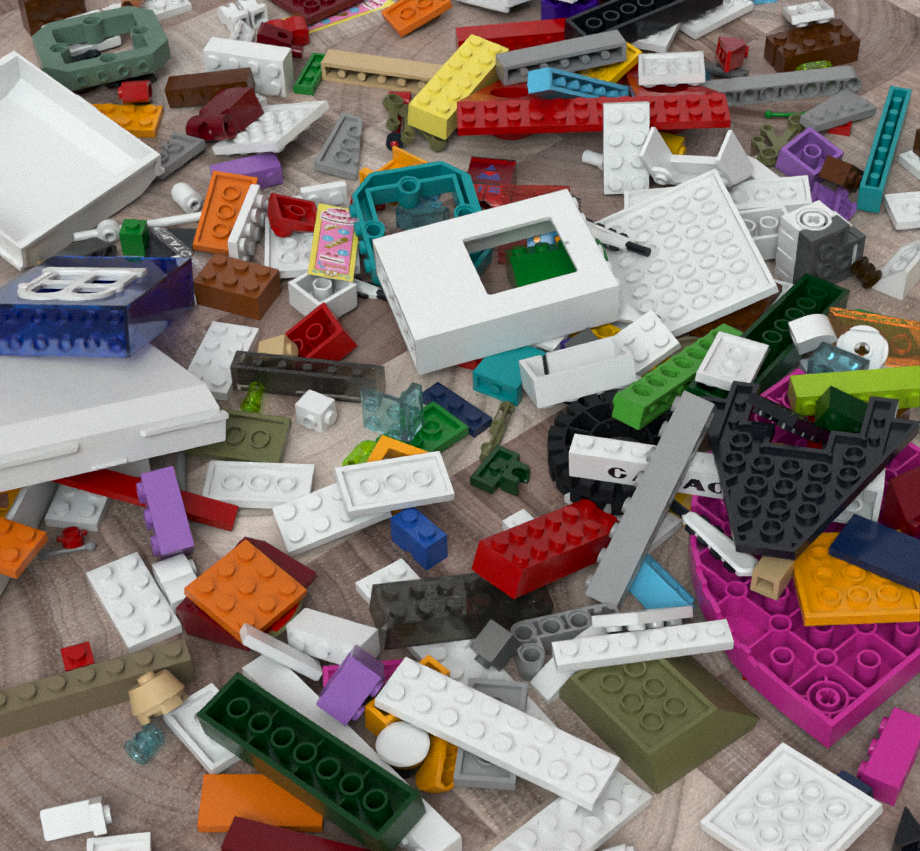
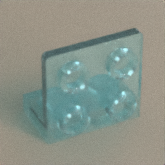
[360,382,424,443]

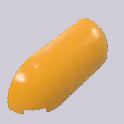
[415,731,458,794]

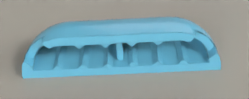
[629,553,696,620]

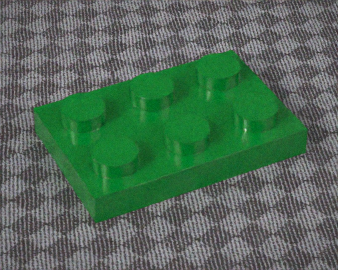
[376,401,469,453]

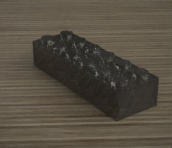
[369,573,554,650]

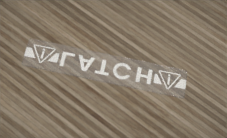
[148,226,207,273]

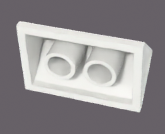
[871,239,920,300]

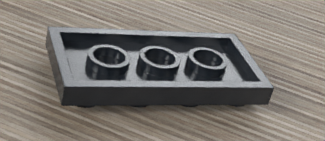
[746,392,830,444]

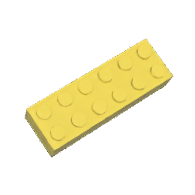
[407,34,509,140]

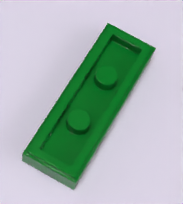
[293,52,326,96]

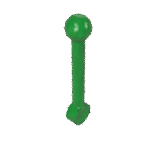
[764,110,808,119]

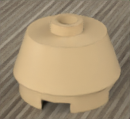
[128,669,188,725]

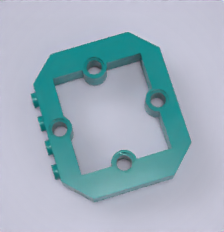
[349,161,493,287]

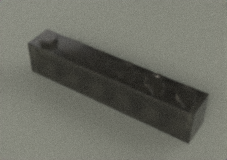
[230,350,386,405]

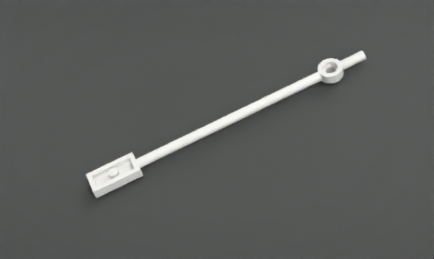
[73,180,348,243]

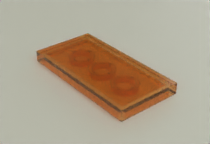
[828,306,920,367]

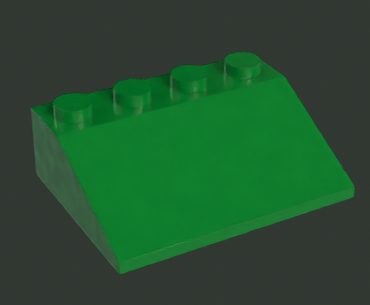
[505,237,609,288]

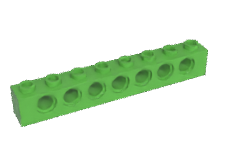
[612,323,743,430]

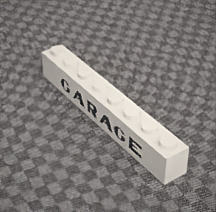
[569,434,723,499]

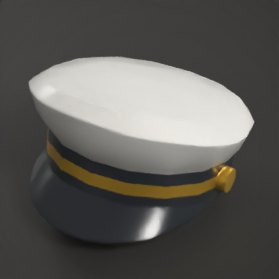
[376,721,430,779]

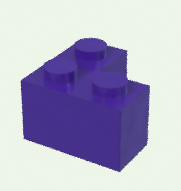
[541,0,599,20]

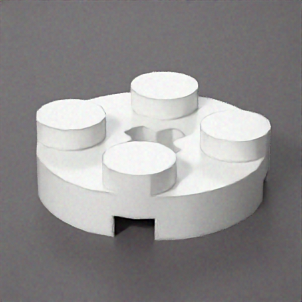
[836,325,889,371]

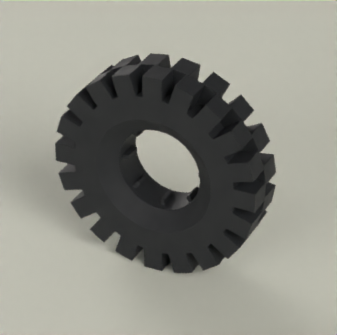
[547,390,673,515]

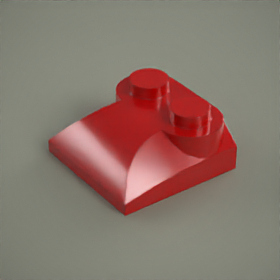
[267,193,317,238]

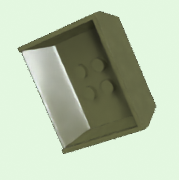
[559,627,759,795]

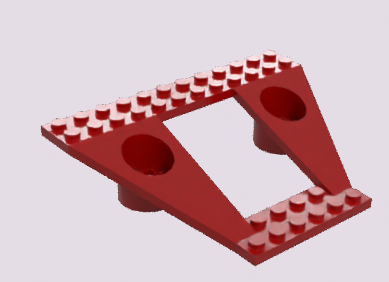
[457,63,731,140]

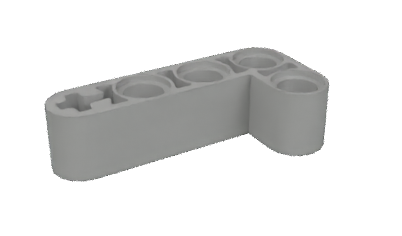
[510,603,619,681]

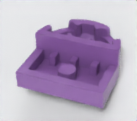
[810,181,857,221]

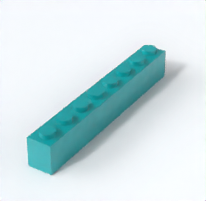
[857,86,912,213]

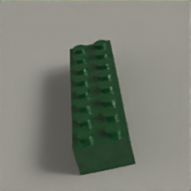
[196,672,426,851]

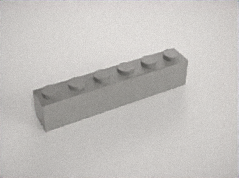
[495,30,626,86]

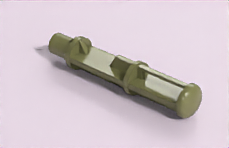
[479,401,515,462]

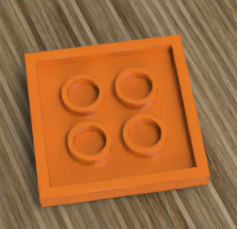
[184,539,307,647]

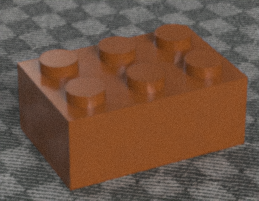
[193,253,281,321]

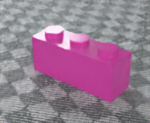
[856,707,920,806]

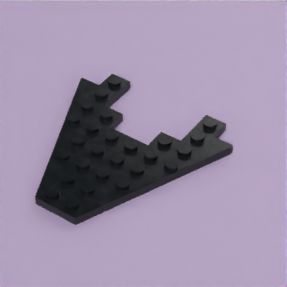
[701,381,920,560]

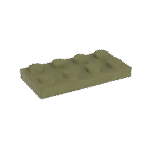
[179,408,292,463]

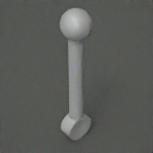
[38,541,96,561]

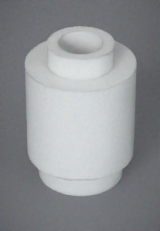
[171,182,203,213]

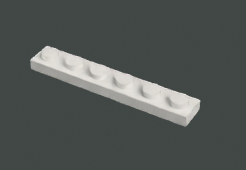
[551,619,734,673]

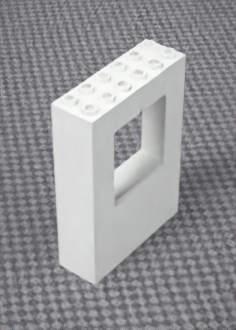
[372,189,622,375]

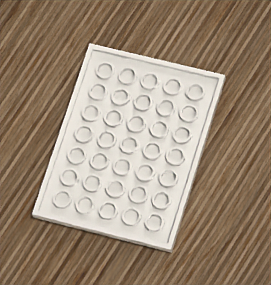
[594,168,779,337]

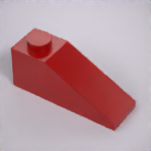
[715,36,749,73]

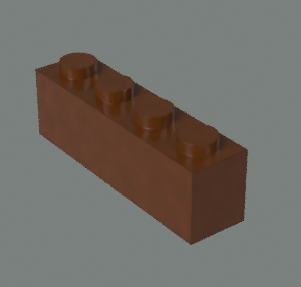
[164,67,255,108]

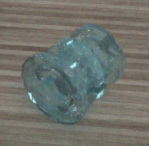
[124,723,165,765]

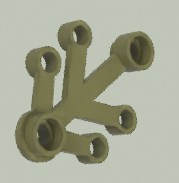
[382,93,448,152]
[751,114,805,167]

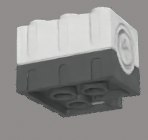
[774,200,866,284]

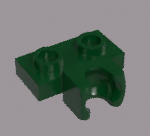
[470,445,531,496]

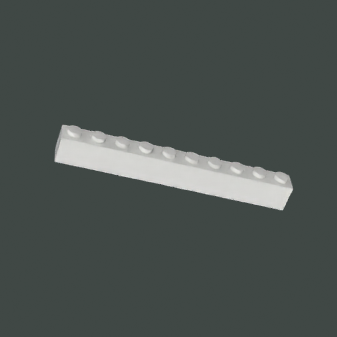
[242,655,462,851]

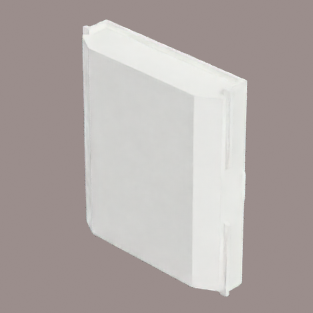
[0,51,165,271]
[0,329,229,492]

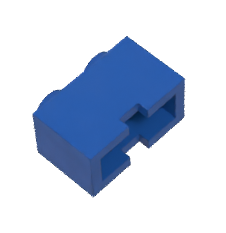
[390,507,448,571]

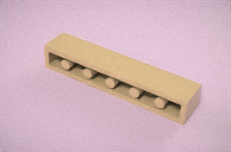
[321,49,443,94]

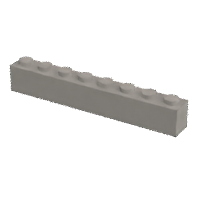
[584,390,717,611]

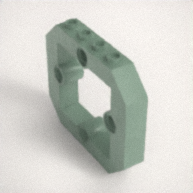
[32,6,171,91]

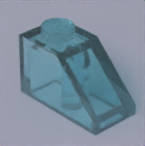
[395,198,449,231]

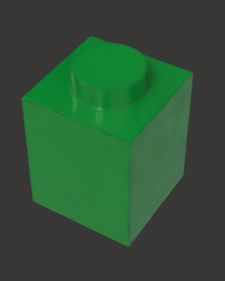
[119,219,149,256]

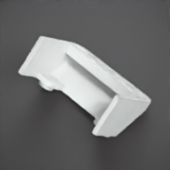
[639,127,753,188]

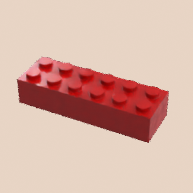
[471,499,620,599]

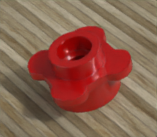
[56,526,88,549]

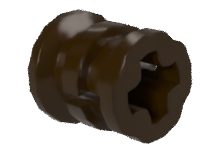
[850,256,882,289]

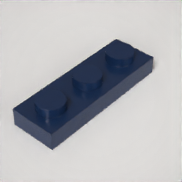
[420,382,492,438]

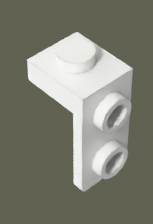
[40,796,113,841]

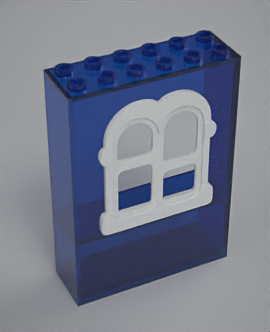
[0,256,195,358]

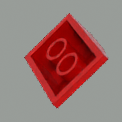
[282,302,358,380]

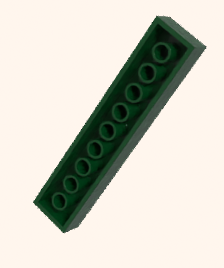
[687,273,850,399]

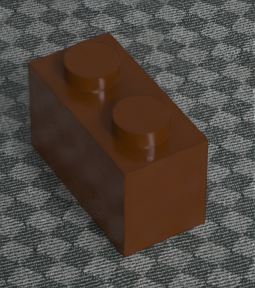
[819,155,864,193]

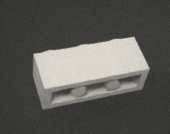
[286,608,380,665]

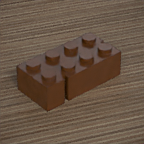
[764,19,860,73]

